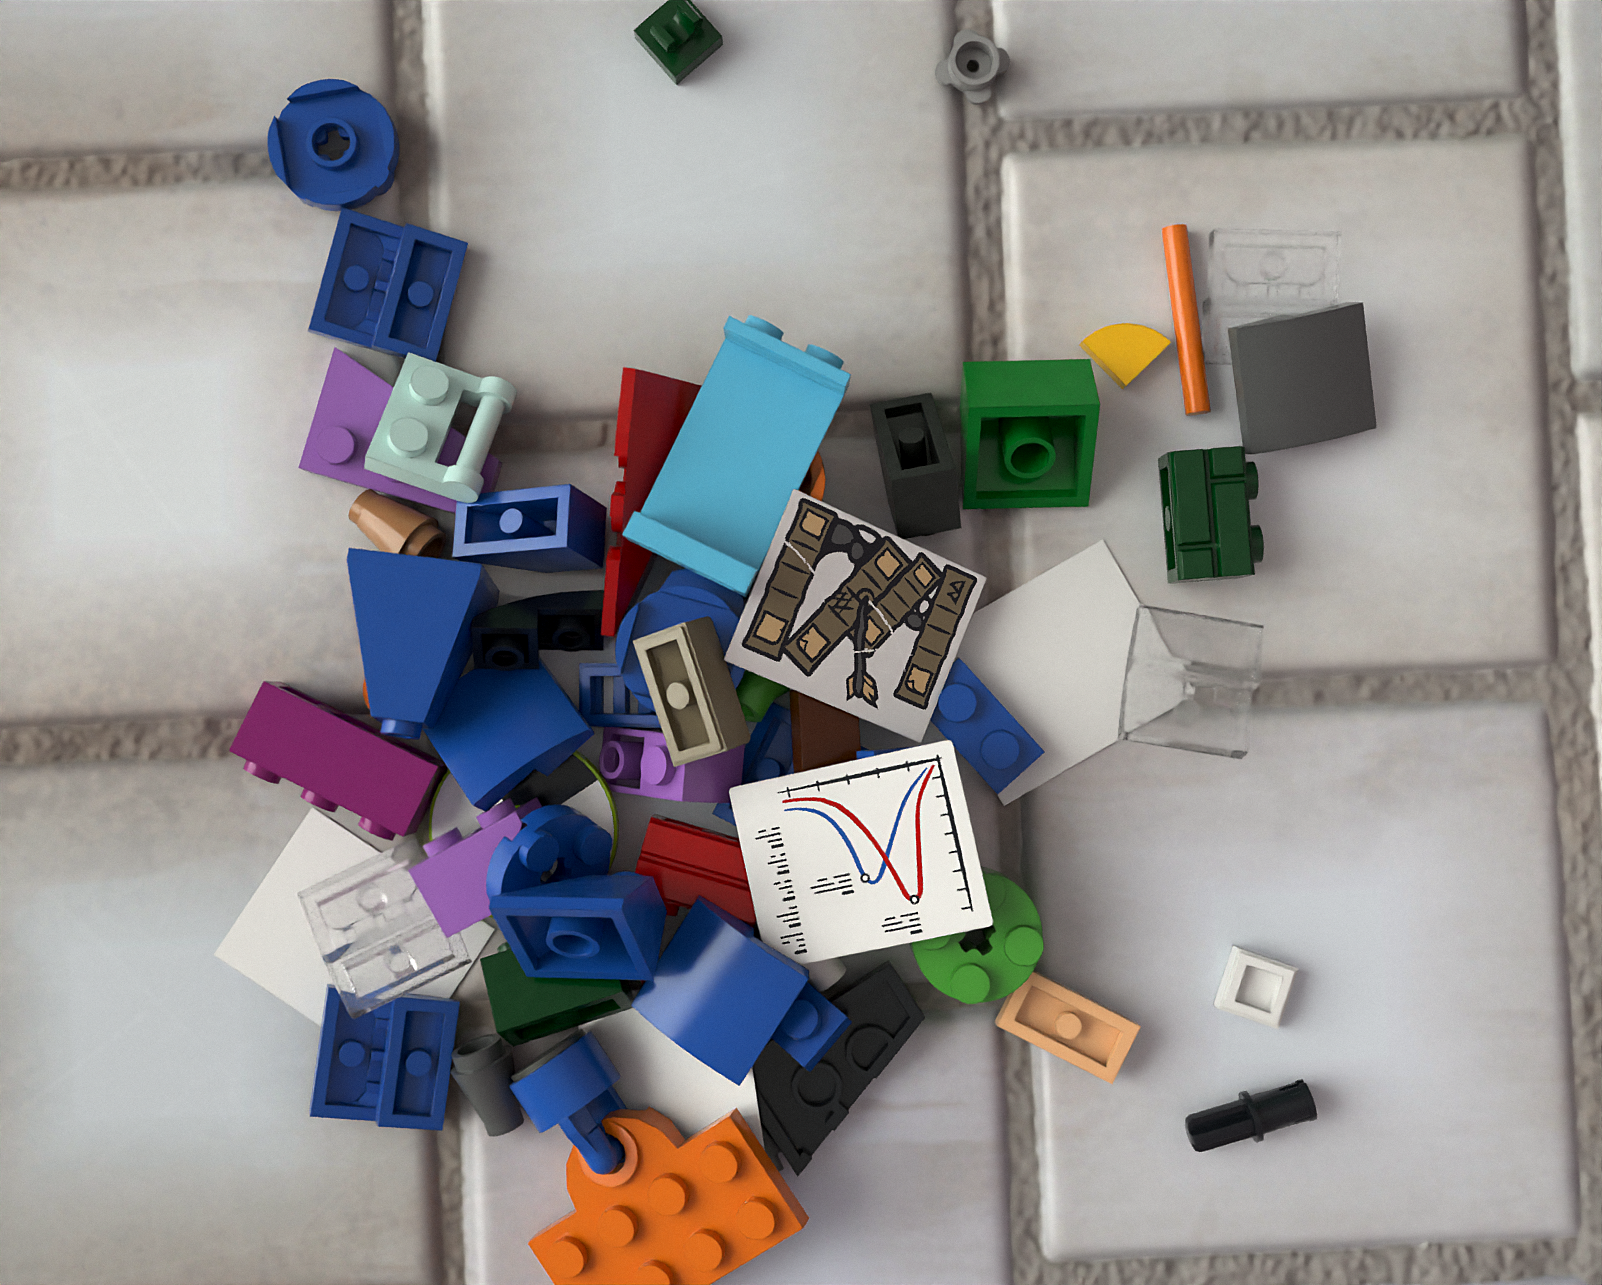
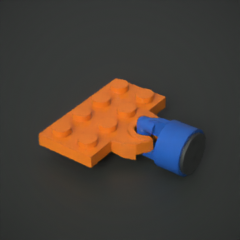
[509,1028,809,1285]

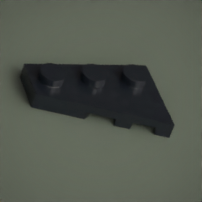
[752,960,925,1177]

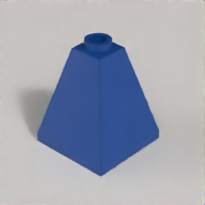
[347,548,500,739]

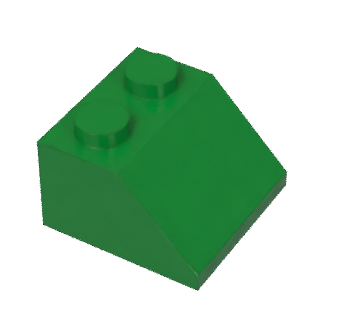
[960,359,1100,509]

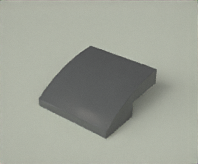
[1228,302,1377,455]

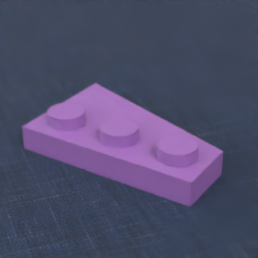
[298,347,503,514]

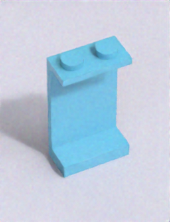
[622,315,851,598]

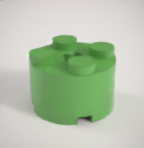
[909,866,1044,1004]

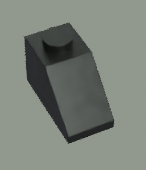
[870,392,961,539]

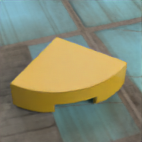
[1079,323,1171,390]

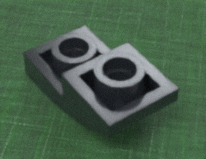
[471,590,604,671]

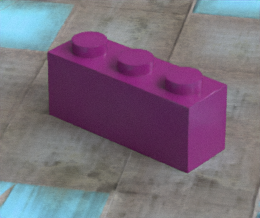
[229,681,448,841]

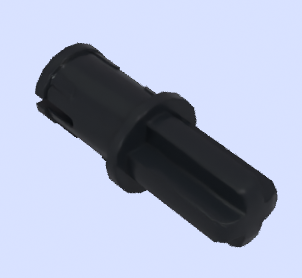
[1185,1079,1317,1152]

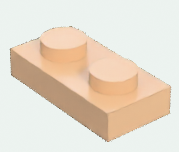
[995,971,1141,1084]

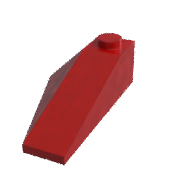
[601,367,702,638]

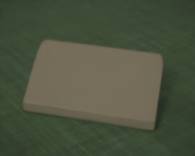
[633,616,751,767]

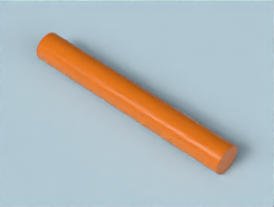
[1162,224,1211,416]

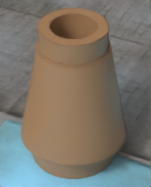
[348,489,447,558]

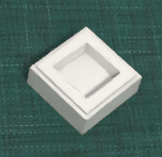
[1213,945,1298,1029]

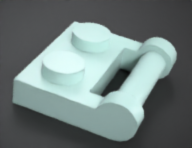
[364,352,517,503]

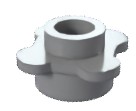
[935,29,1010,105]

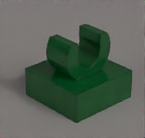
[633,0,723,85]

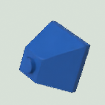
[489,871,667,980]

